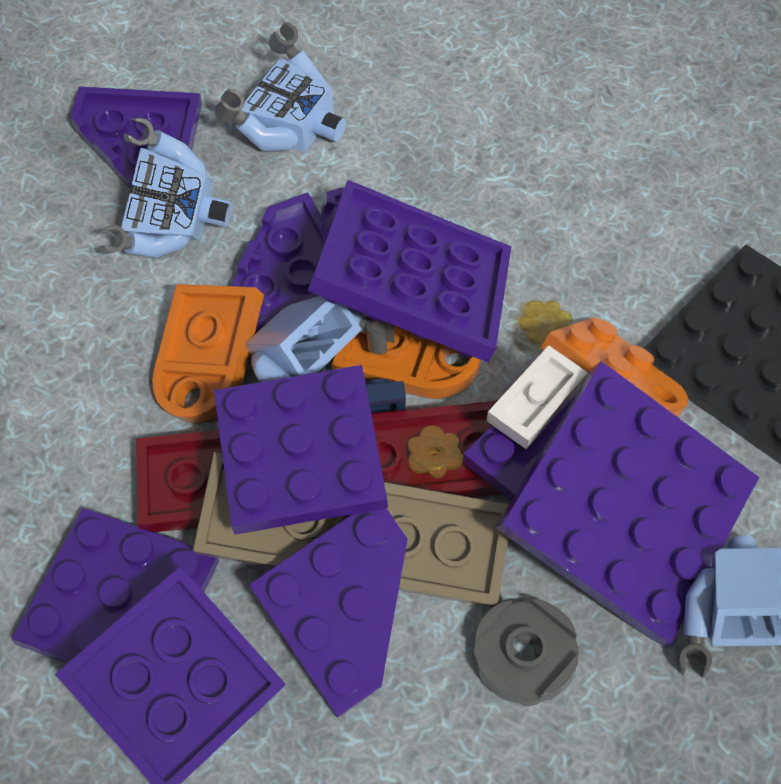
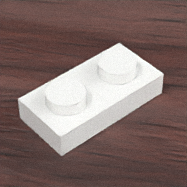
[487,345,588,450]

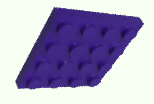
[308,180,512,363]
[495,361,759,646]

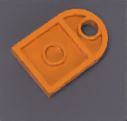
[152,284,264,423]
[332,316,481,399]
[541,317,688,418]

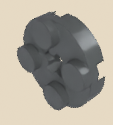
[473,598,579,706]

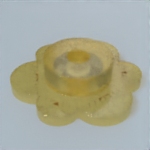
[519,300,573,344]
[408,426,463,478]

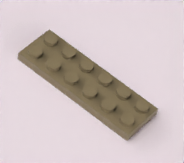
[193,452,509,607]

